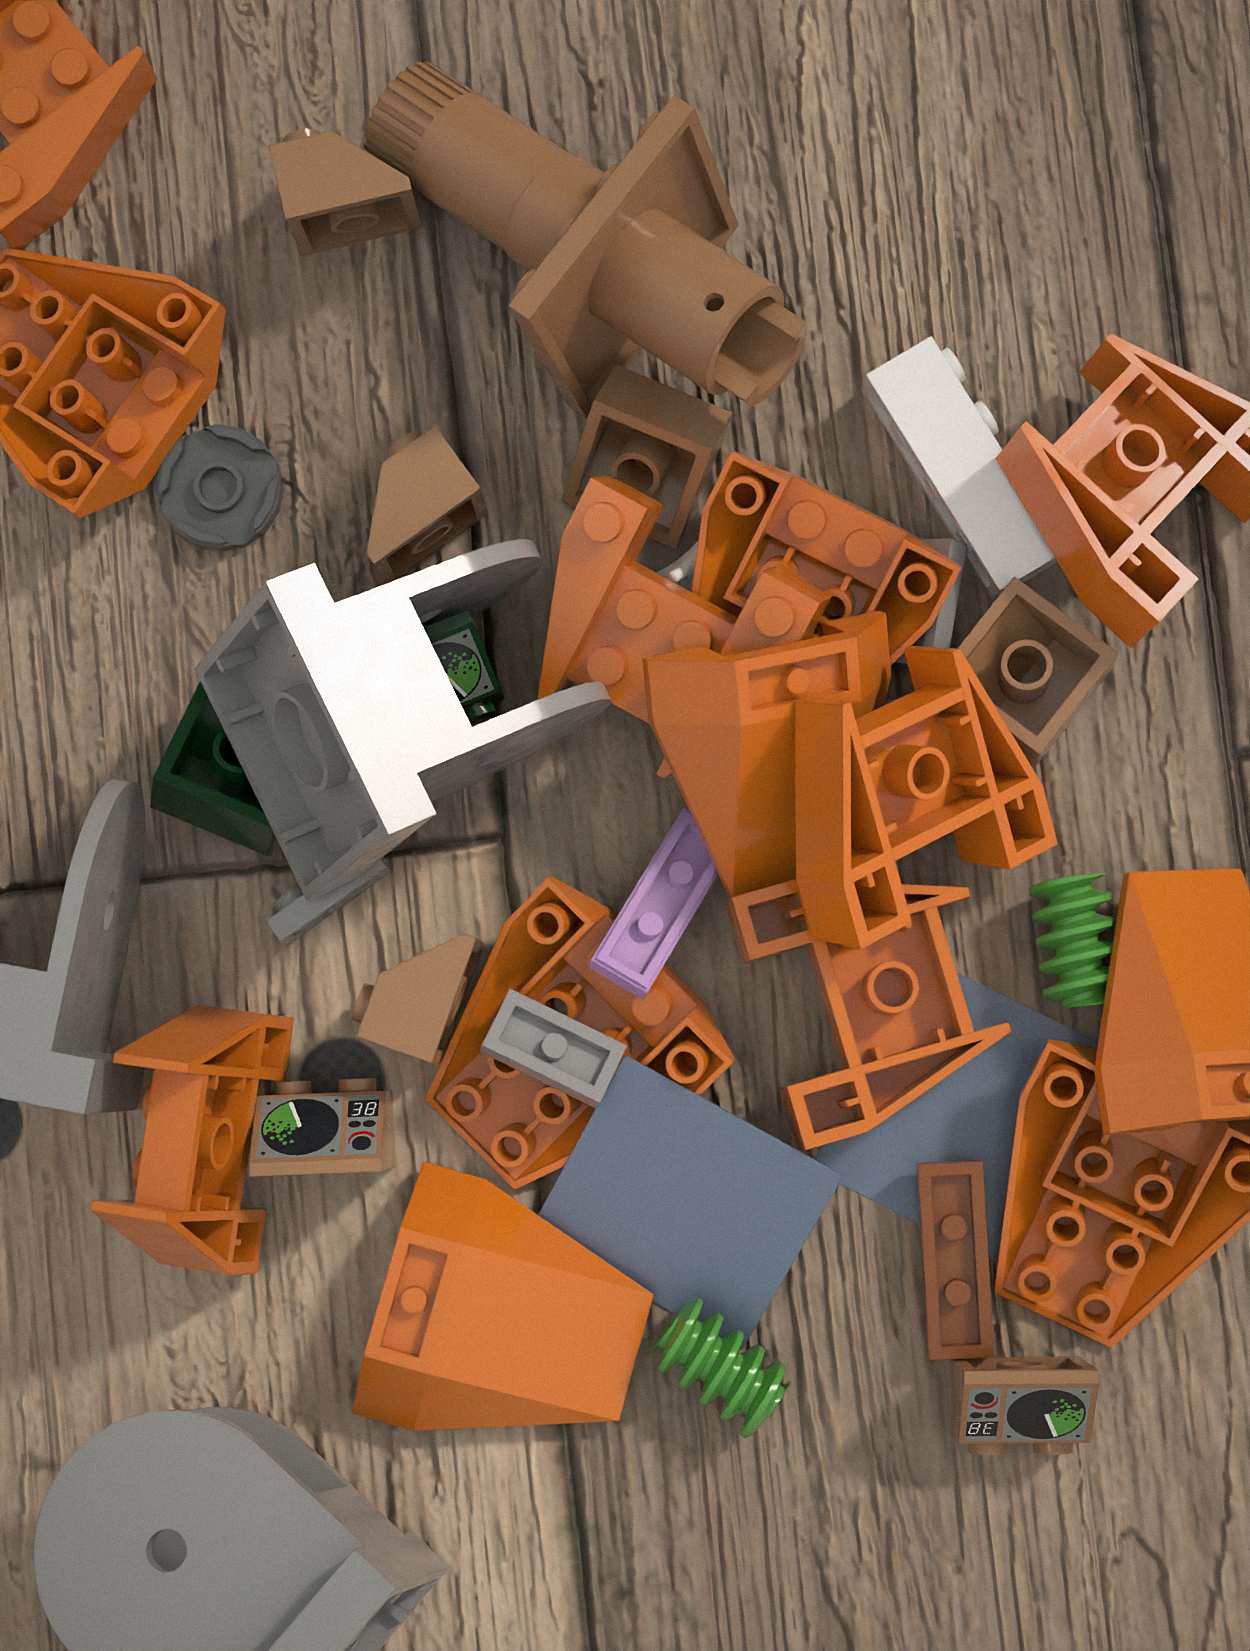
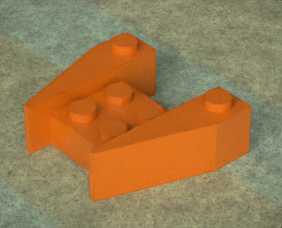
[0,0,157,250]
[996,333,1250,648]
[537,474,832,779]
[795,646,1058,949]
[725,880,1011,1150]
[91,1005,294,1275]

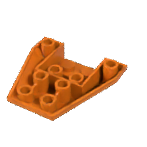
[0,247,226,518]
[692,451,962,666]
[642,611,891,897]
[1094,868,1250,1135]
[425,875,736,1190]
[994,1039,1250,1348]
[352,1161,654,1431]

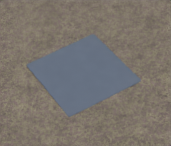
[815,972,1098,1262]
[538,1056,842,1350]

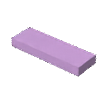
[588,807,718,1000]

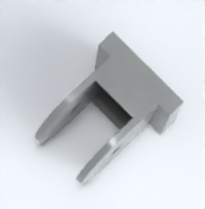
[194,539,612,901]
[0,778,145,1115]
[33,1407,450,1651]

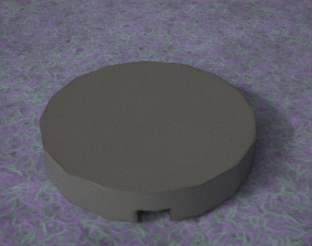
[156,424,284,552]

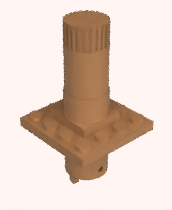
[364,61,807,419]

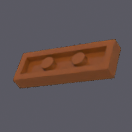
[916,1159,995,1360]

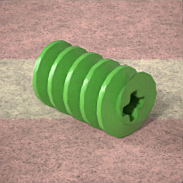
[1029,873,1116,1009]
[647,1295,791,1439]

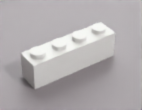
[862,336,1057,601]

